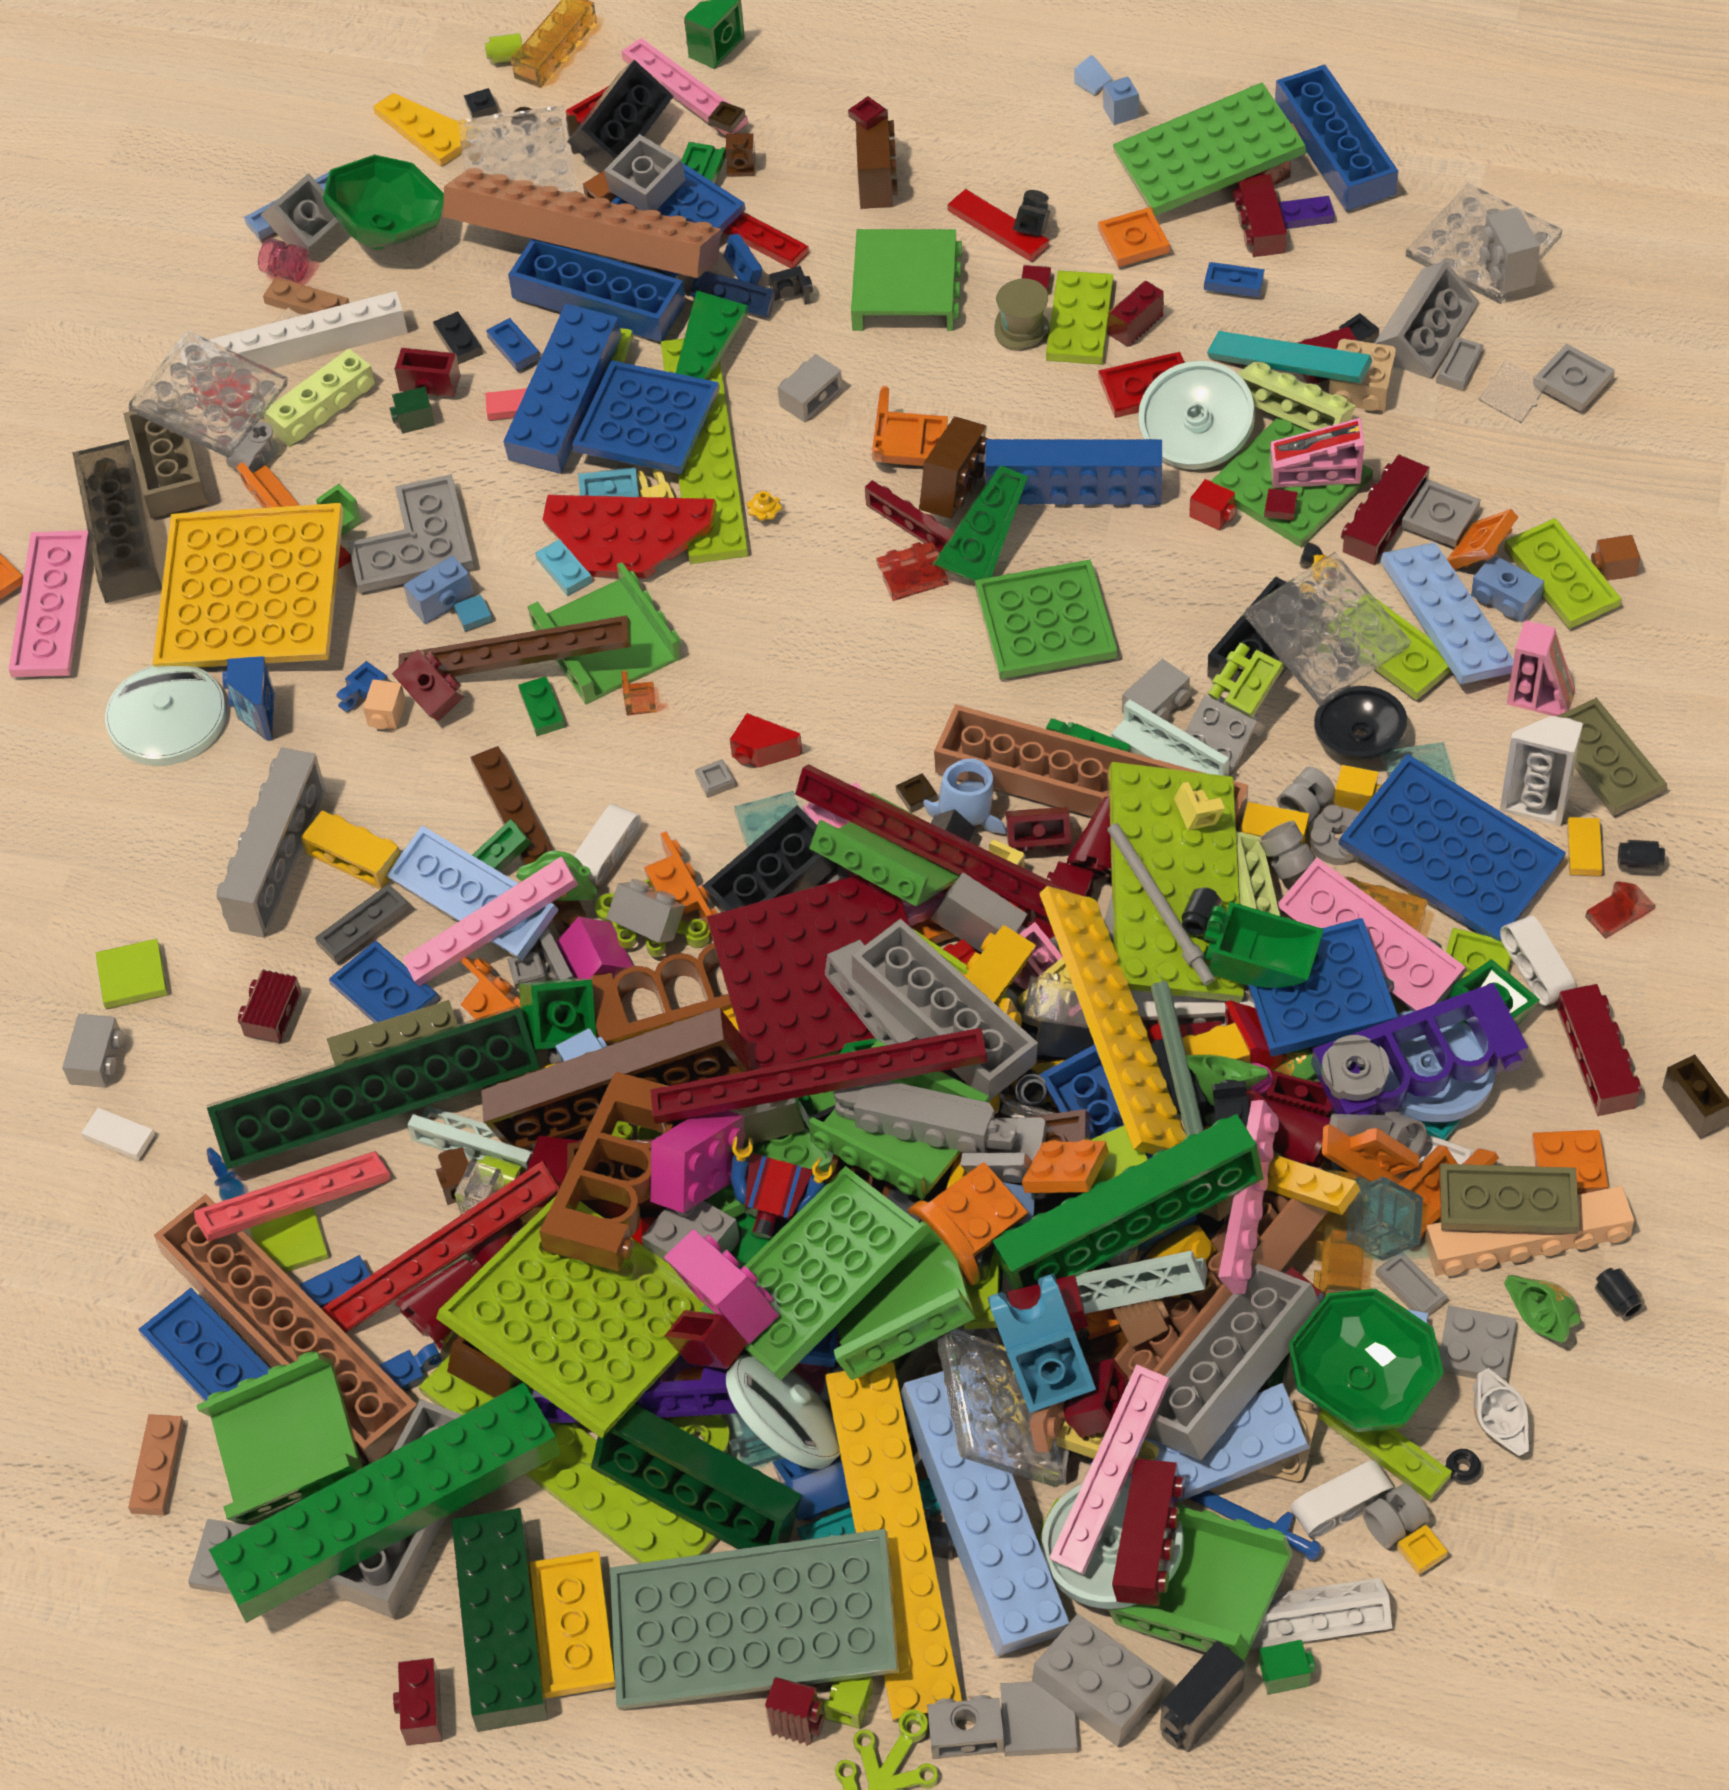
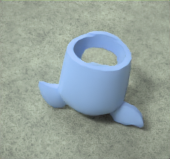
[923,759,1007,835]

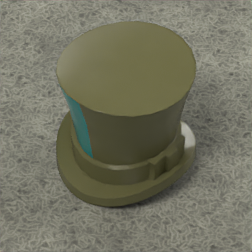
[994,278,1049,350]

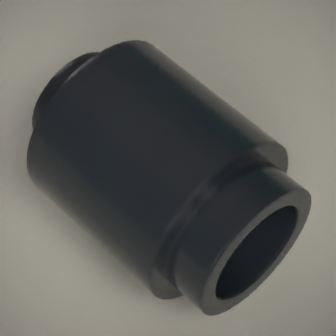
[1617,839,1665,872]
[1181,887,1222,936]
[1009,1068,1048,1107]
[1595,1268,1645,1319]

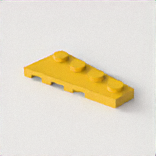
[373,93,483,167]

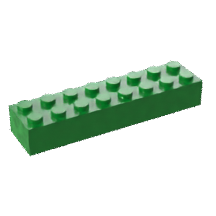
[993,1114,1264,1290]

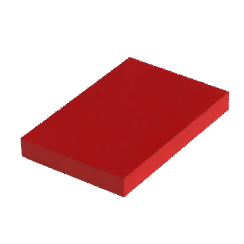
[1098,351,1185,418]

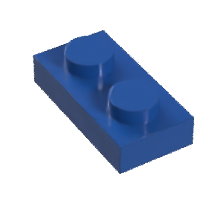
[724,234,762,285]
[1204,262,1265,297]
[486,318,540,371]
[299,1255,370,1308]

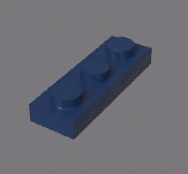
[690,271,776,317]

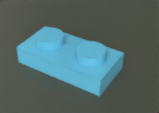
[578,467,639,497]
[535,539,592,596]

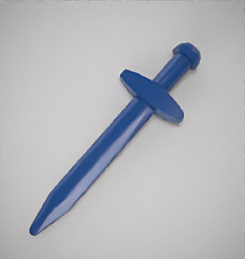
[1189,1490,1322,1560]

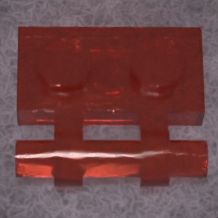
[876,541,948,601]

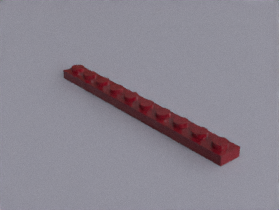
[795,764,1076,918]
[650,1028,988,1124]

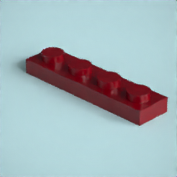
[865,480,955,553]

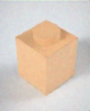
[363,679,406,730]

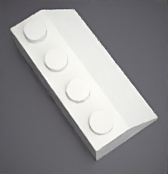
[1499,716,1583,826]

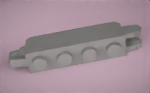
[833,1081,1017,1153]

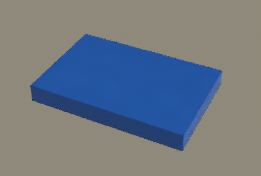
[329,940,440,1023]

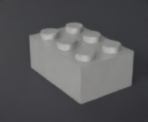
[1032,1614,1164,1747]

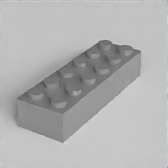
[216,747,326,938]
[852,919,1038,1101]
[1147,1264,1320,1460]
[326,1399,462,1619]

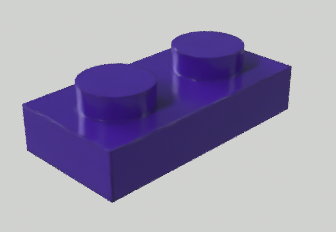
[1278,195,1335,229]

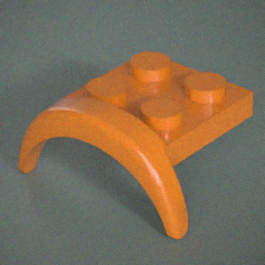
[872,386,948,466]
[908,1162,1028,1285]

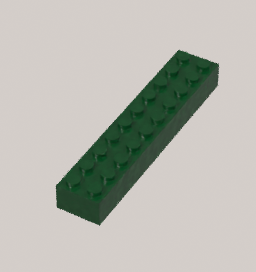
[206,1005,540,1170]

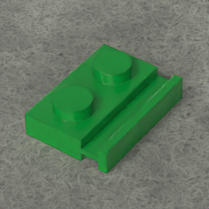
[681,142,726,183]

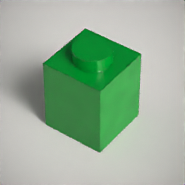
[1258,1639,1315,1695]

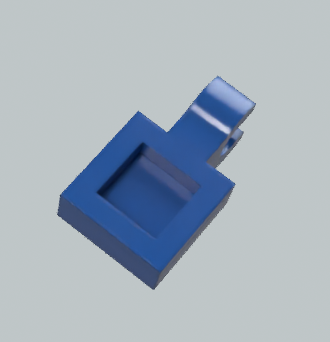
[336,661,388,713]
[380,1343,443,1392]

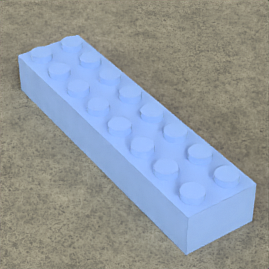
[900,1363,1069,1657]

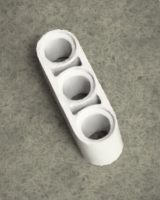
[574,804,641,886]
[1500,916,1576,1006]
[1290,1460,1395,1538]

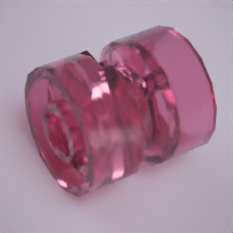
[258,238,309,282]

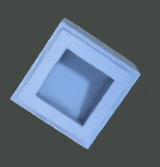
[1074,55,1112,95]

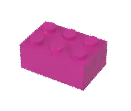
[650,1111,745,1213]
[663,1229,779,1344]

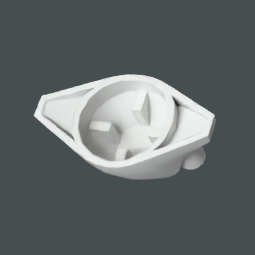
[1473,1368,1529,1456]

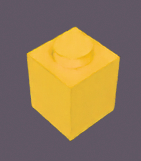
[1334,765,1382,812]

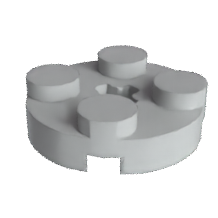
[1308,805,1361,865]
[1321,1035,1390,1101]

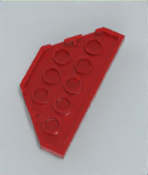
[542,495,717,578]

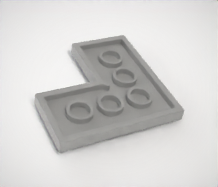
[348,474,474,593]

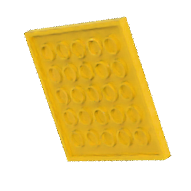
[152,503,344,667]

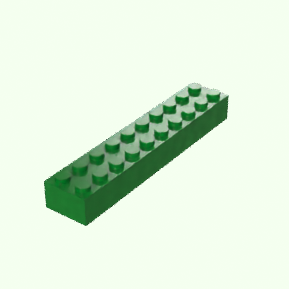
[208,1383,561,1623]

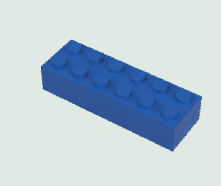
[1275,64,1398,211]
[508,239,686,342]
[503,303,622,474]
[985,439,1162,505]
[1039,1044,1198,1252]

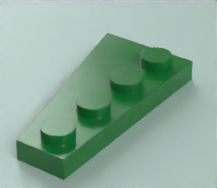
[676,291,748,380]
[932,465,1028,583]

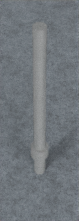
[1107,823,1215,986]

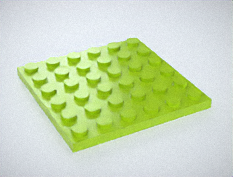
[436,1196,705,1438]

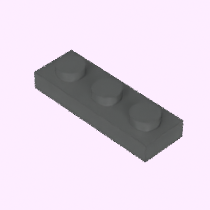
[315,883,409,963]

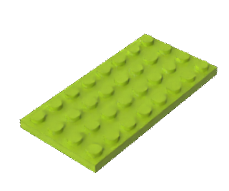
[1109,762,1244,1003]

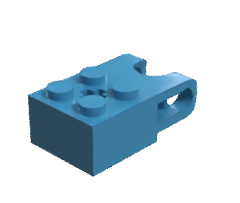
[988,1274,1096,1413]

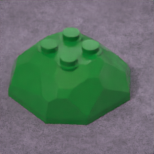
[323,154,444,250]
[1288,1289,1444,1433]

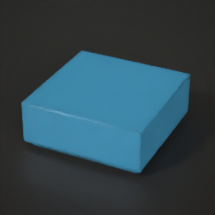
[453,594,493,632]

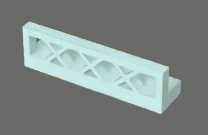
[1111,699,1229,776]
[407,1105,535,1171]
[1076,1251,1208,1313]

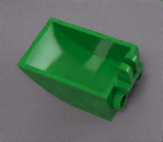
[1204,901,1324,988]

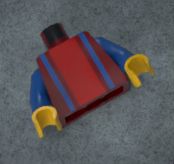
[730,1136,835,1238]

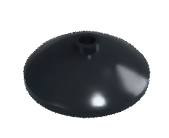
[1314,686,1407,760]

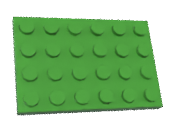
[1113,82,1307,216]
[700,1166,928,1381]

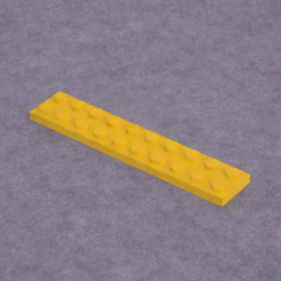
[1040,886,1187,1155]
[825,1362,962,1722]

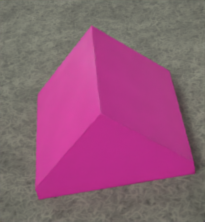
[556,917,633,979]

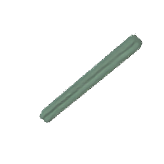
[1151,981,1204,1136]

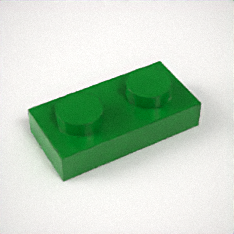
[518,676,565,737]
[472,819,532,872]

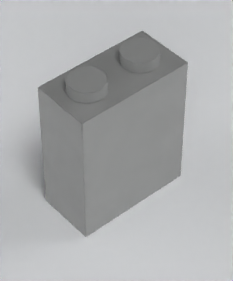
[930,873,1027,952]

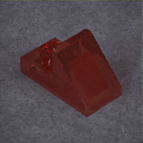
[1585,881,1656,939]

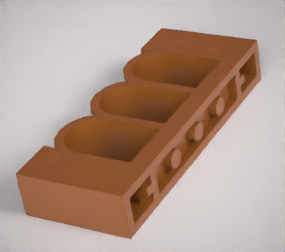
[589,943,732,1046]
[539,1072,689,1271]

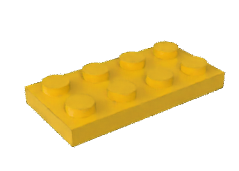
[529,1551,615,1698]

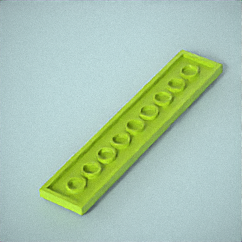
[660,338,748,564]
[419,1355,719,1563]

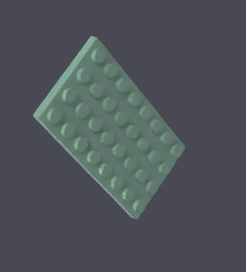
[610,1529,900,1710]

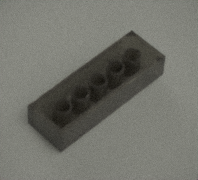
[72,439,162,603]

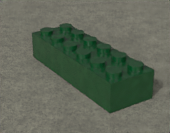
[591,1404,802,1549]
[451,1508,548,1732]

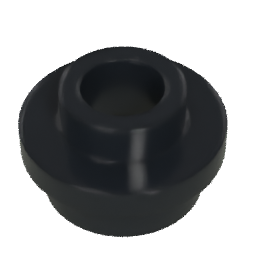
[1445,1449,1481,1483]

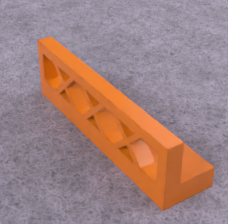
[236,462,300,508]

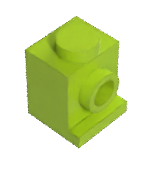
[824,1676,874,1729]

